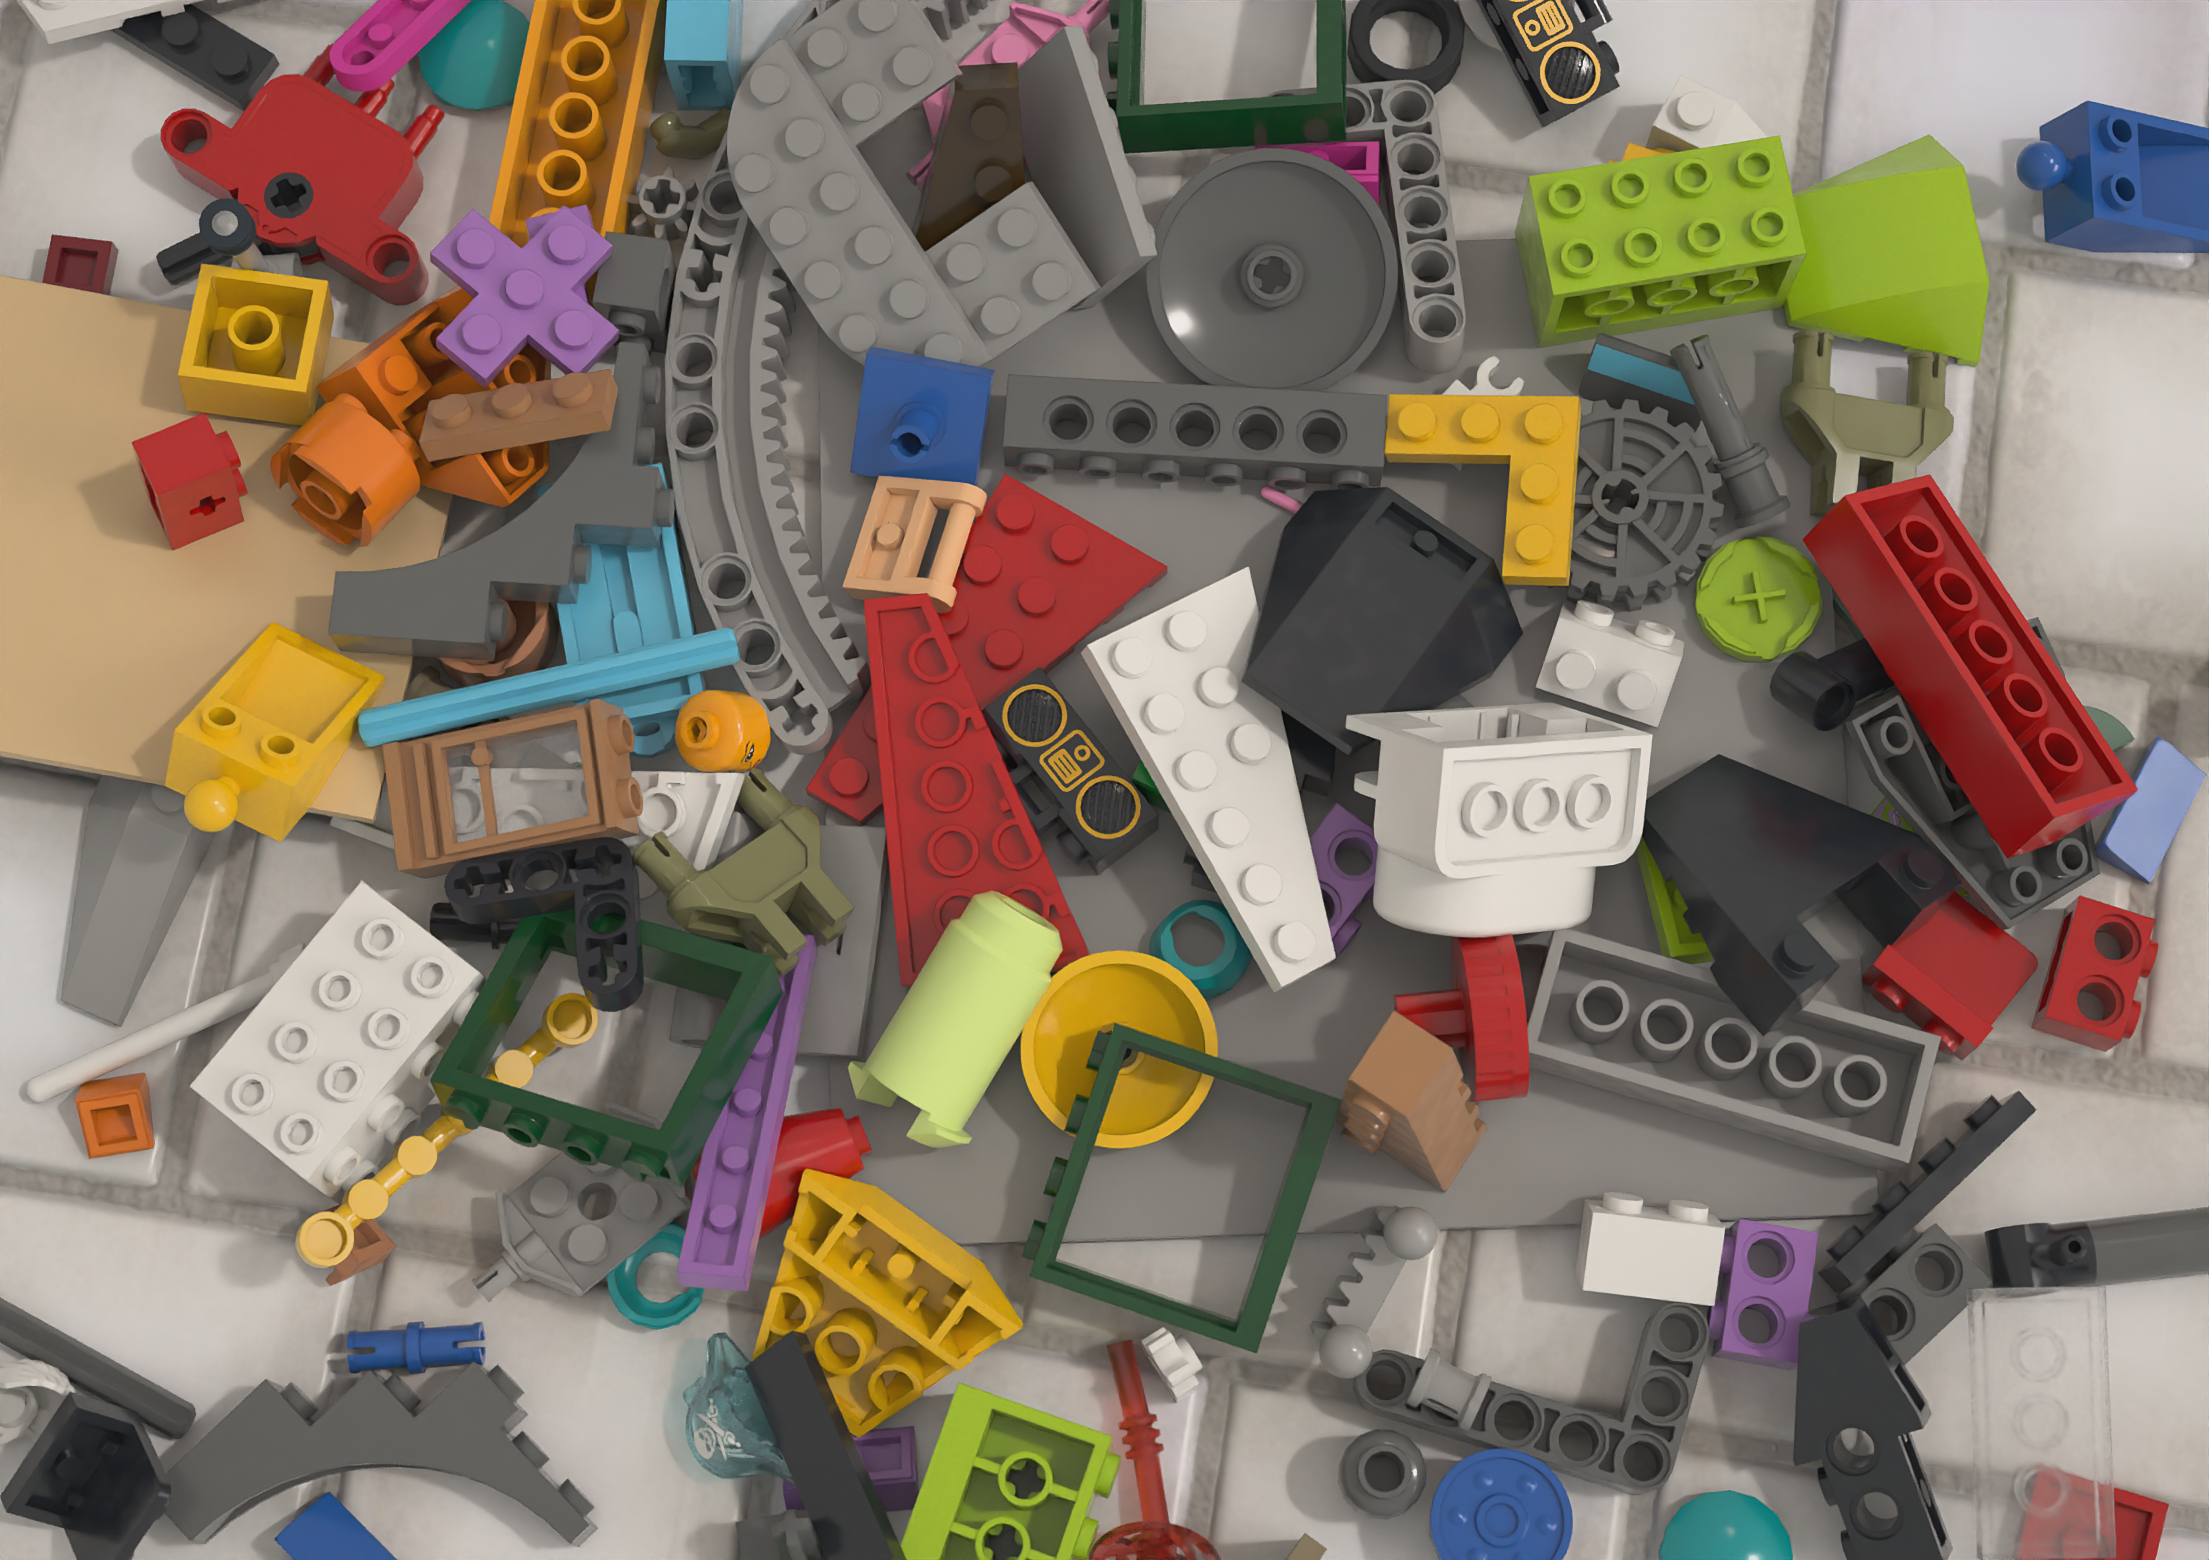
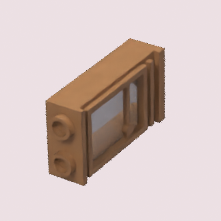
[382,699,643,879]

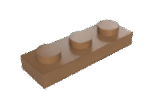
[419,369,618,462]

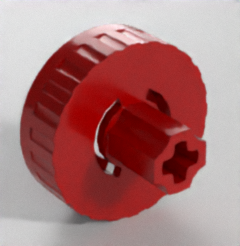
[1393,934,1530,1103]

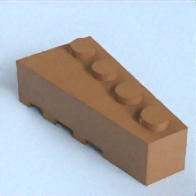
[1335,1011,1487,1193]

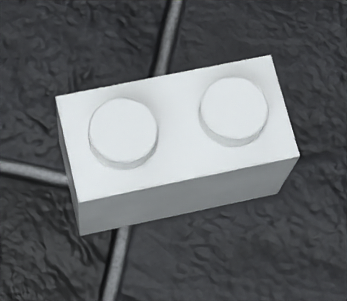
[1575,1192,1725,1306]

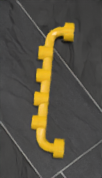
[296,993,599,1268]

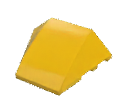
[751,1168,1024,1438]

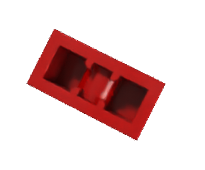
[131,413,248,550]

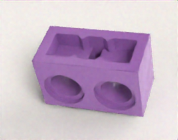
[1310,803,1378,955]
[1706,1219,1819,1370]

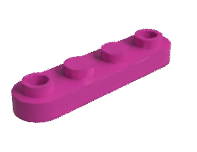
[330,0,471,92]

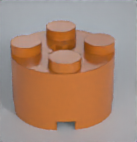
[270,393,420,547]

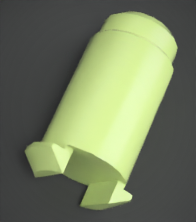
[848,891,1063,1148]

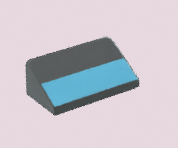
[1579,333,1701,433]

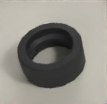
[1347,0,1465,95]

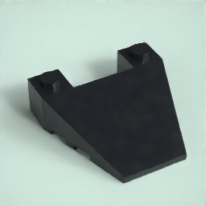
[1642,754,1962,1036]

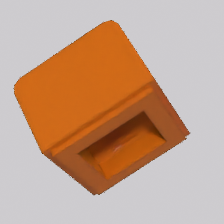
[75,1073,155,1159]

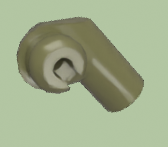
[649,107,730,160]

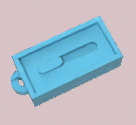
[536,463,707,758]

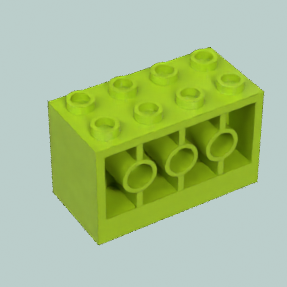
[1515,135,1806,348]
[901,1382,1121,1560]

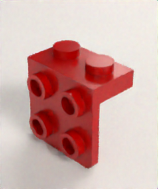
[1862,891,2038,1061]

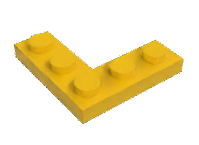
[1385,394,1581,586]

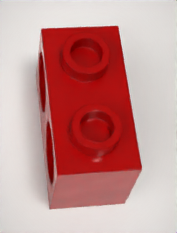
[2031,895,2159,1052]

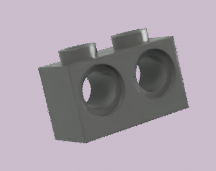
[592,231,677,356]
[1836,1223,1992,1365]

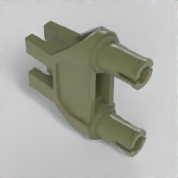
[1780,330,1954,517]
[632,767,854,978]

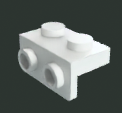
[1536,600,1684,728]

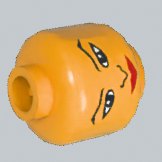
[675,690,771,773]

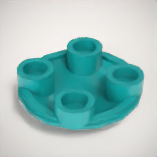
[418,0,530,111]
[1658,1490,1793,1560]

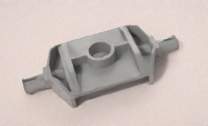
[471,1101,693,1302]

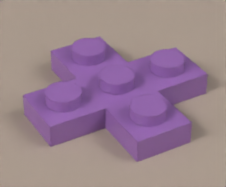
[430,205,619,388]

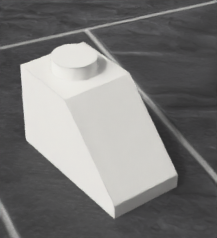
[1645,74,1767,152]

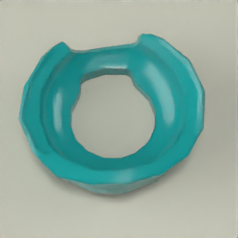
[1149,899,1253,999]
[607,1222,704,1330]

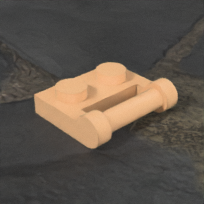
[842,475,987,613]

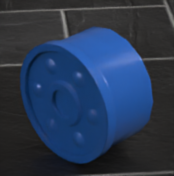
[1430,1449,1573,1560]

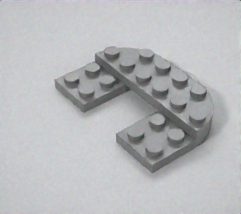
[727,0,1101,367]

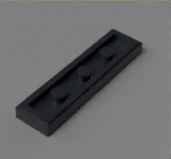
[744,1330,907,1560]

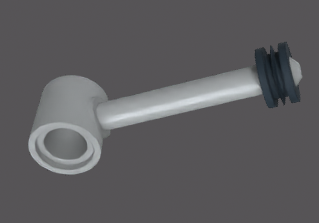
[199,198,304,277]

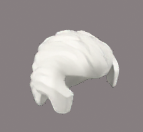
[0,1359,78,1455]

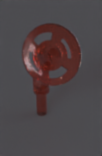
[1089,1339,1221,1560]

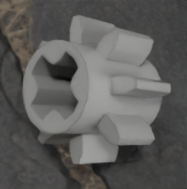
[628,167,699,241]

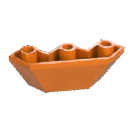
[315,285,551,507]

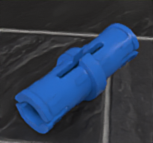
[347,1321,486,1374]

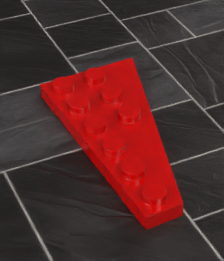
[805,474,1168,826]
[863,593,1091,987]

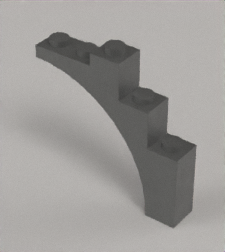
[328,342,674,661]
[164,1361,598,1547]

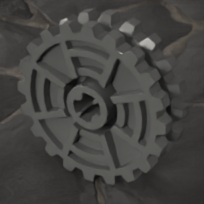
[1546,399,1724,612]

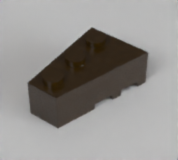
[911,62,1025,252]

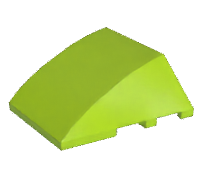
[1784,134,1989,367]

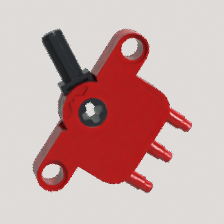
[156,44,445,305]

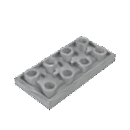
[1018,26,1157,309]

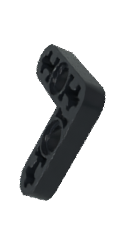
[444,837,644,1012]

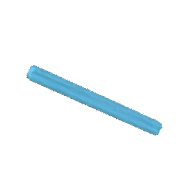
[357,628,740,747]

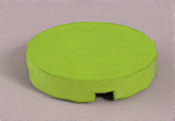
[1694,536,1822,663]

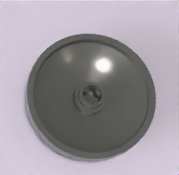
[1146,148,1398,391]

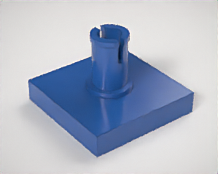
[850,346,995,487]

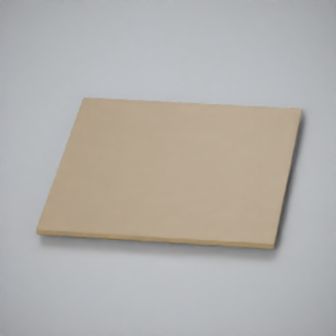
[0,275,455,824]

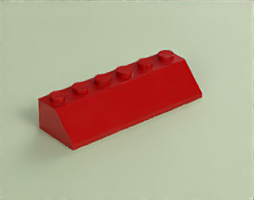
[1802,474,2138,859]

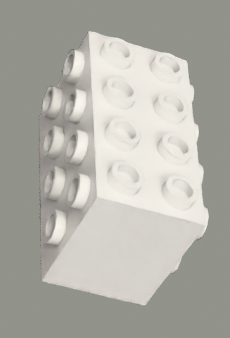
[190,881,487,1204]

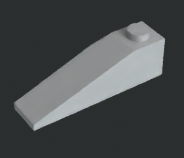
[61,775,216,1027]

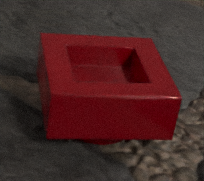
[42,234,119,295]

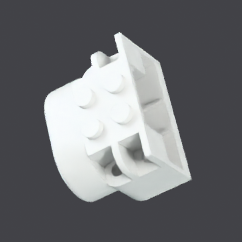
[1345,703,1653,937]

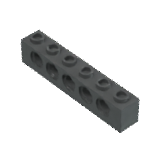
[1003,374,1387,490]

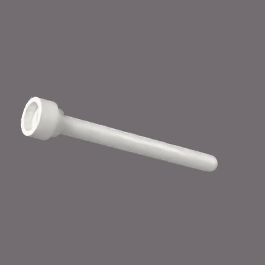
[27,942,307,1102]

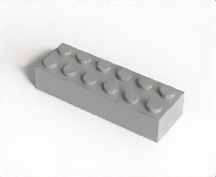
[1527,928,1941,1174]

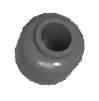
[1338,1429,1426,1519]

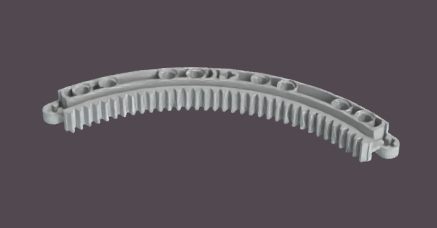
[665,0,988,755]

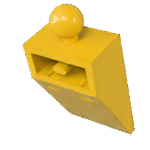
[165,622,386,842]

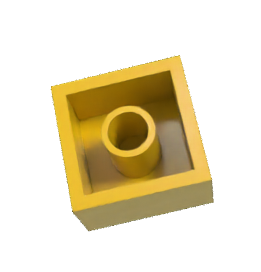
[178,263,334,426]

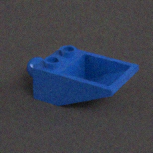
[2016,100,2209,253]

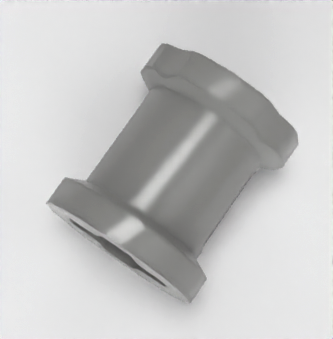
[1406,1348,1492,1431]

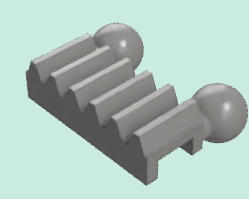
[1310,1205,1438,1378]

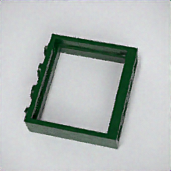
[1106,0,1347,154]
[430,890,783,1188]
[1022,1022,1342,1354]

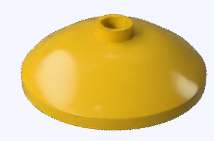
[1020,950,1218,1149]

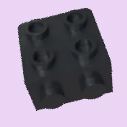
[0,1391,171,1560]

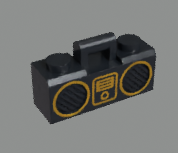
[1476,0,1620,127]
[982,667,1159,875]

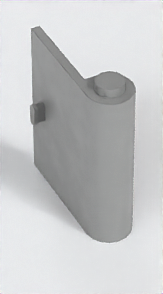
[669,802,888,1058]

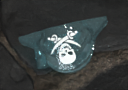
[683,1332,795,1484]

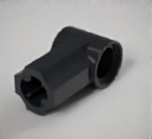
[1770,638,1894,732]

